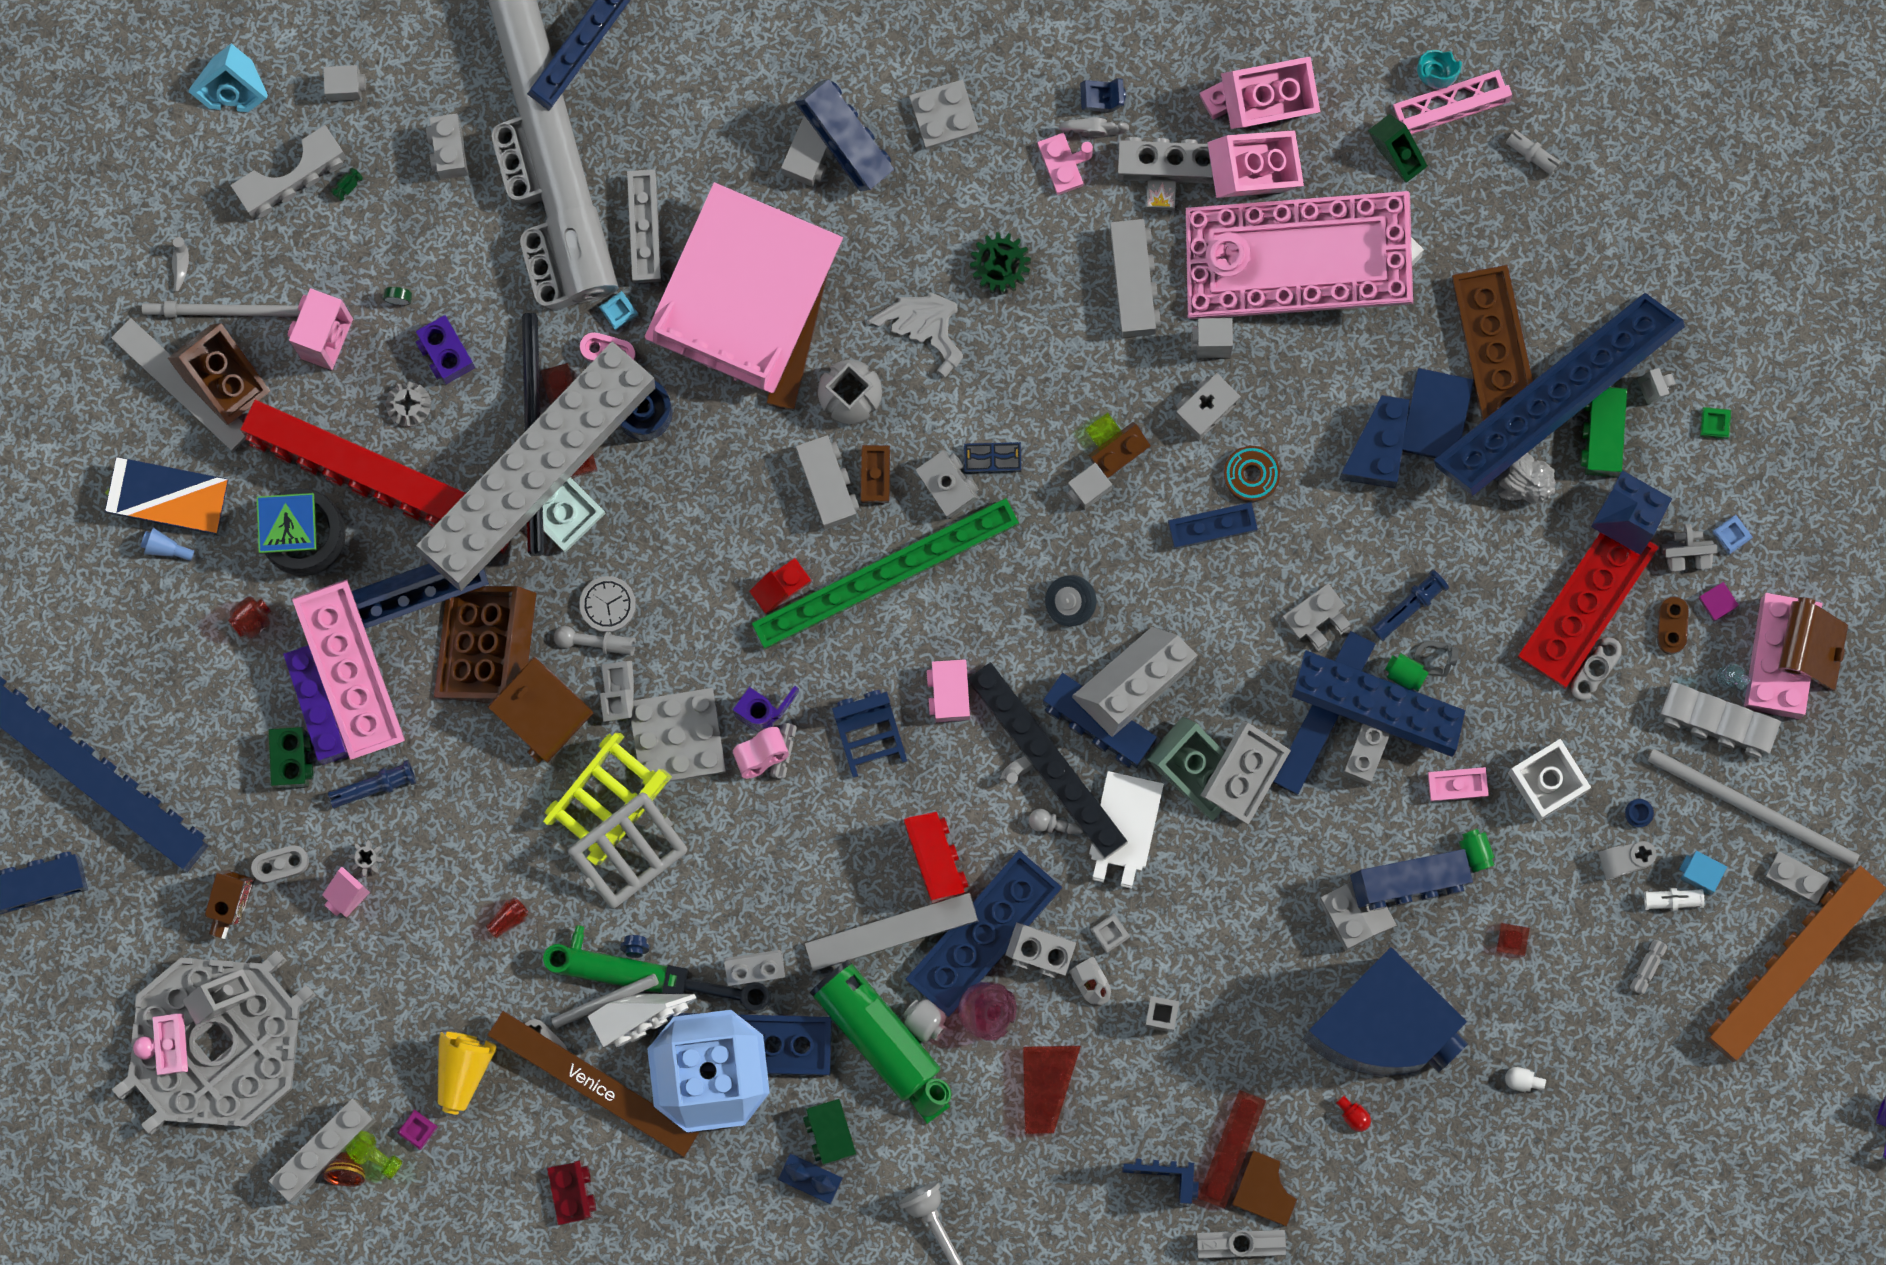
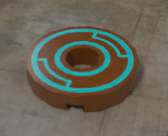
[1224,445,1280,503]

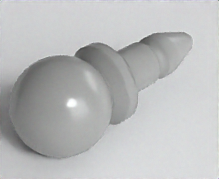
[1029,809,1083,834]

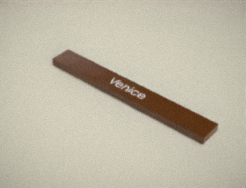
[488,1011,699,1157]

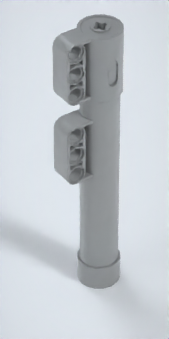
[488,0,619,310]

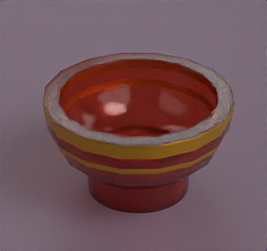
[324,1152,365,1187]

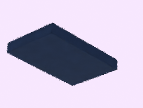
[1402,368,1474,458]

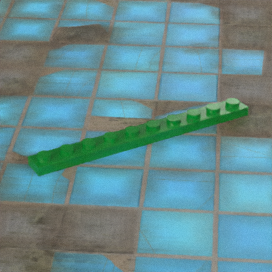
[752,498,1019,650]

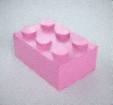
[1221,57,1320,129]
[1207,131,1304,198]
[288,288,353,370]

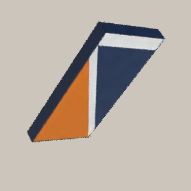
[105,457,228,535]

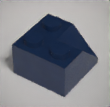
[1591,470,1672,555]

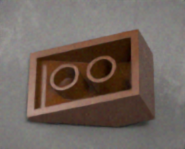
[168,323,270,425]

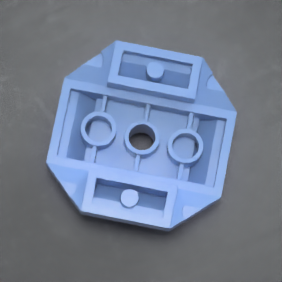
[647,1010,770,1132]

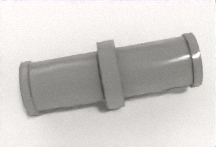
[1506,129,1562,176]

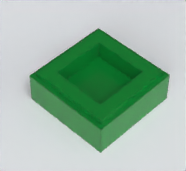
[1700,407,1731,439]

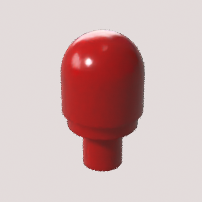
[1336,1095,1371,1132]

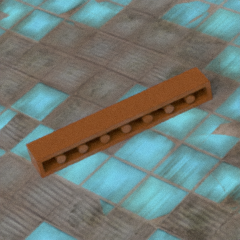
[1706,865,1886,1063]

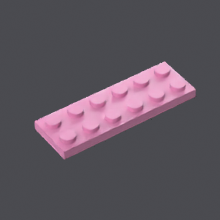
[292,580,405,760]

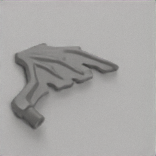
[866,292,963,378]

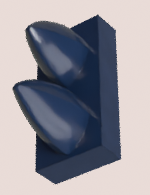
[778,1153,843,1205]

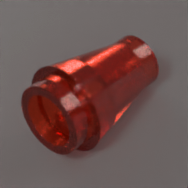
[486,897,529,938]

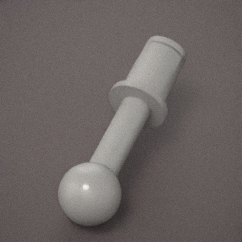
[554,626,636,656]

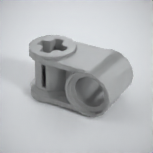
[1598,841,1657,880]

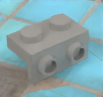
[724,950,785,986]

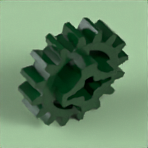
[970,232,1031,295]

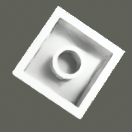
[1508,739,1591,821]

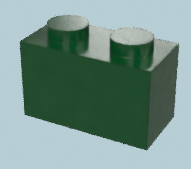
[803,1099,857,1166]

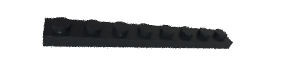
[968,662,1128,860]

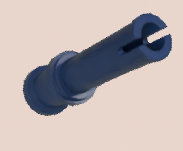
[1371,569,1449,641]
[328,760,416,809]

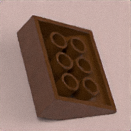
[434,586,537,703]

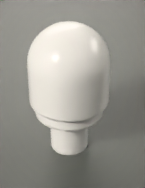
[1505,1067,1546,1092]

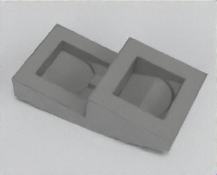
[600,661,634,722]

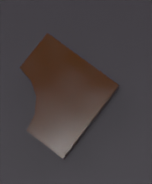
[1232,1150,1297,1227]

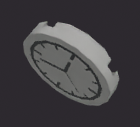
[580,576,636,633]

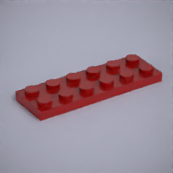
[1517,532,1659,689]

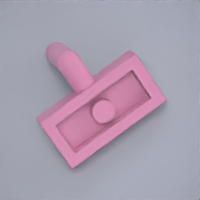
[1037,133,1093,195]

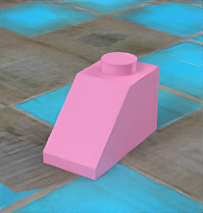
[322,867,370,918]

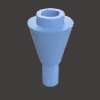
[140,528,194,561]

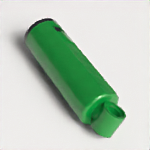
[809,959,951,1116]

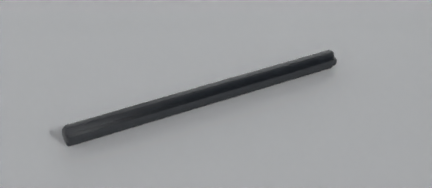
[522,313,544,556]

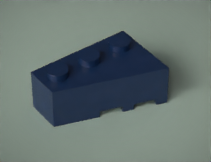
[1339,395,1410,488]

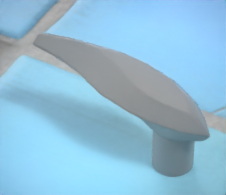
[172,237,189,291]
[1000,756,1033,784]

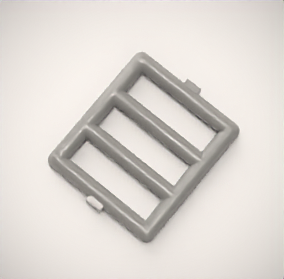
[568,793,687,908]

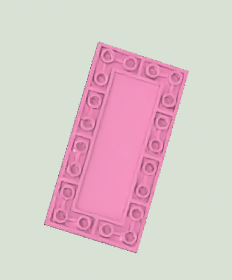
[1186,191,1413,319]

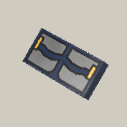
[964,442,1021,473]

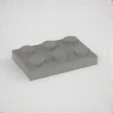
[1200,721,1291,825]

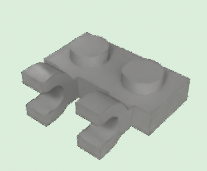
[1283,583,1351,652]

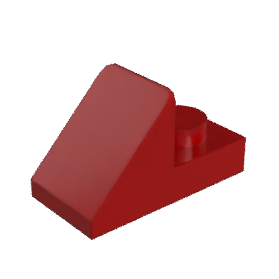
[749,558,812,614]

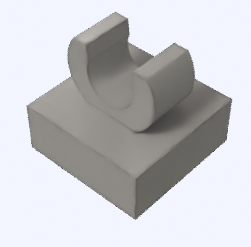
[1637,368,1676,405]

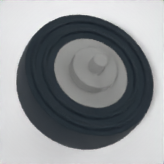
[1045,575,1097,627]

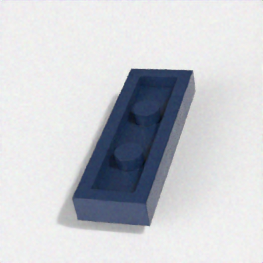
[1168,502,1258,550]

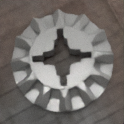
[385,381,431,427]

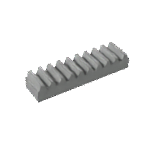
[627,170,662,283]

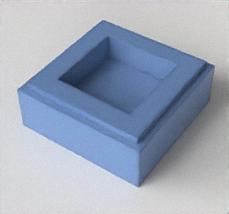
[1712,515,1753,555]

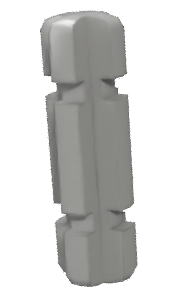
[769,723,797,779]
[1630,940,1667,995]

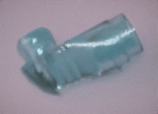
[1718,664,1750,690]

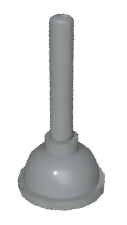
[898,1181,963,1265]

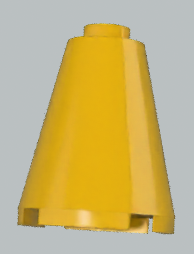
[438,1032,496,1115]

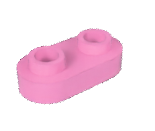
[580,333,636,362]

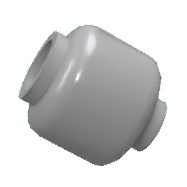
[903,999,947,1042]

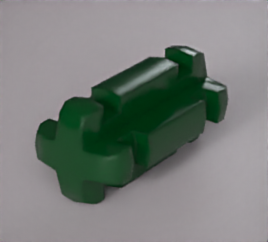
[331,168,363,201]

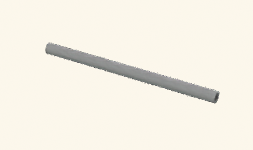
[1647,748,1860,867]

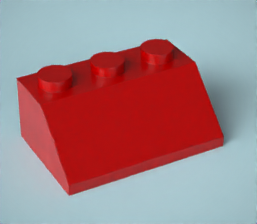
[904,812,969,904]

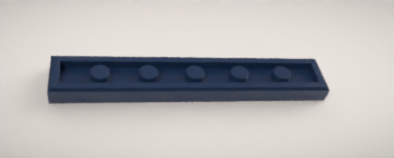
[527,0,630,111]
[1273,631,1376,795]

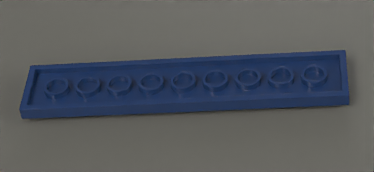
[1434,293,1685,496]

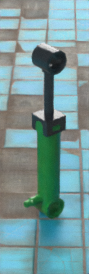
[543,925,771,1013]

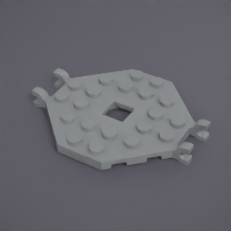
[112,950,316,1135]

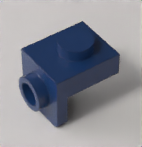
[1080,78,1126,112]

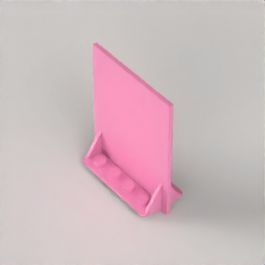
[645,182,843,394]

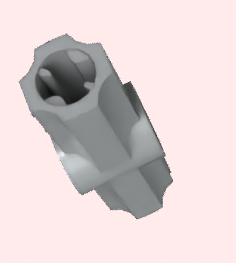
[1197,1230,1286,1259]

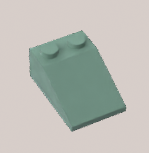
[1145,717,1225,821]

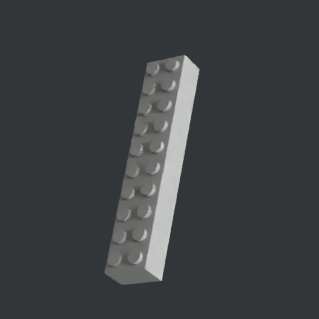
[416,341,655,591]

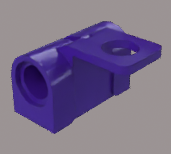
[733,686,799,732]

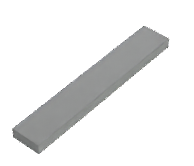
[111,318,246,452]
[805,893,978,972]

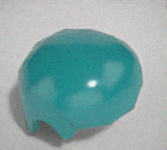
[1417,50,1462,89]

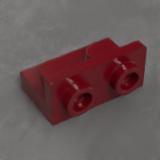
[547,1160,597,1225]

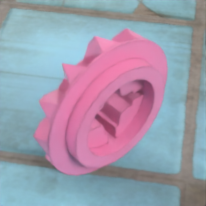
[1206,232,1251,277]

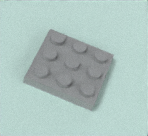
[631,688,726,786]

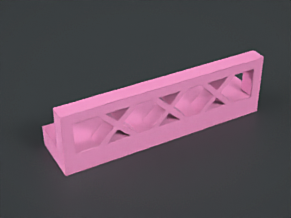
[1393,70,1512,135]

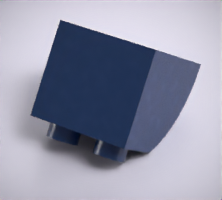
[1302,947,1468,1076]

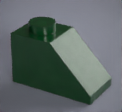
[1368,114,1428,183]

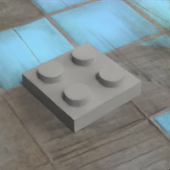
[909,79,979,150]

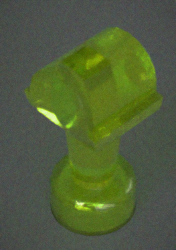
[346,1131,403,1180]

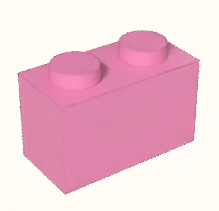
[927,660,970,722]

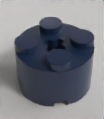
[619,381,673,441]

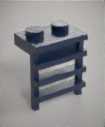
[832,690,908,778]
[1122,1159,1199,1207]

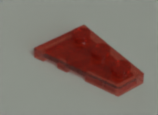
[1023,1046,1081,1134]

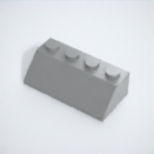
[1072,627,1198,737]

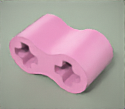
[733,727,789,779]

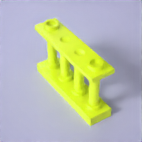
[543,733,672,865]

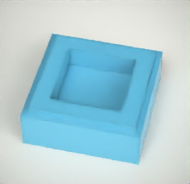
[599,291,638,331]

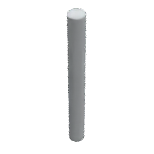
[552,974,659,1029]

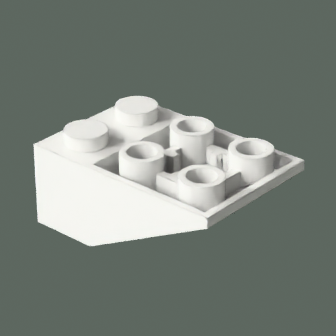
[587,994,696,1047]

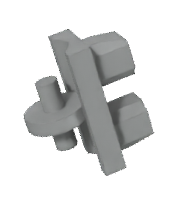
[1661,524,1717,571]

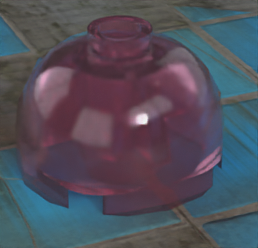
[958,982,1017,1041]

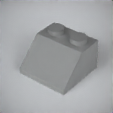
[1319,882,1397,952]

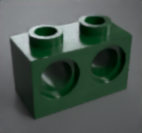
[268,727,314,789]

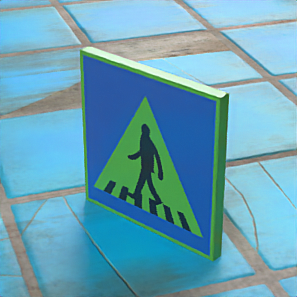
[257,493,316,554]

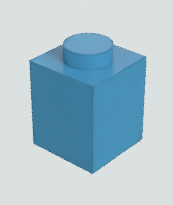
[1679,851,1727,895]

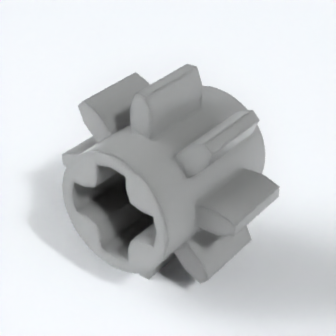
[349,840,386,877]

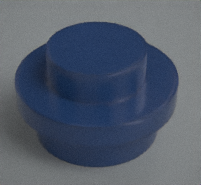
[1625,799,1654,828]
[620,935,649,958]

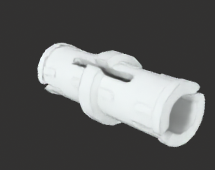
[1644,888,1704,911]

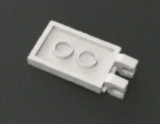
[1089,771,1164,889]

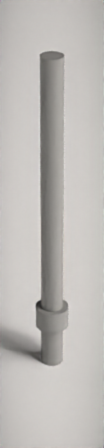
[142,301,301,318]

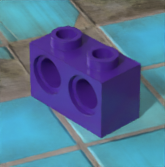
[415,315,475,385]

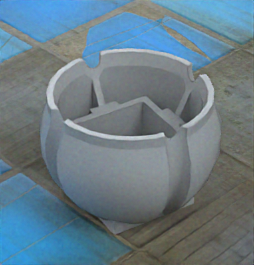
[818,360,882,424]

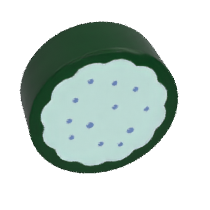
[383,287,412,305]

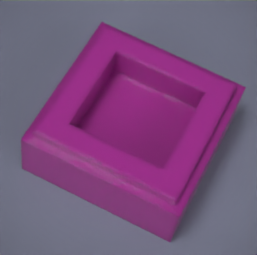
[1698,582,1739,622]
[397,1109,438,1150]

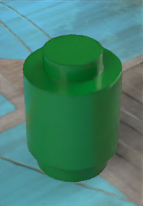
[1384,653,1429,692]
[1459,829,1495,873]

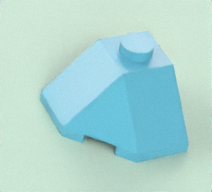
[189,43,268,112]

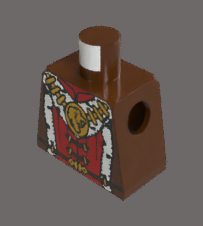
[205,870,255,939]

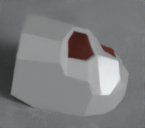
[1068,957,1111,1005]

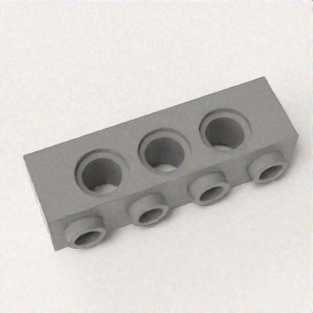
[1118,137,1214,184]

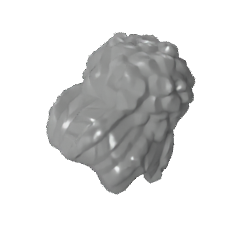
[1498,453,1556,504]

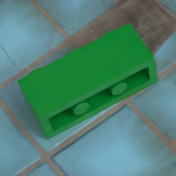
[1580,387,1627,477]

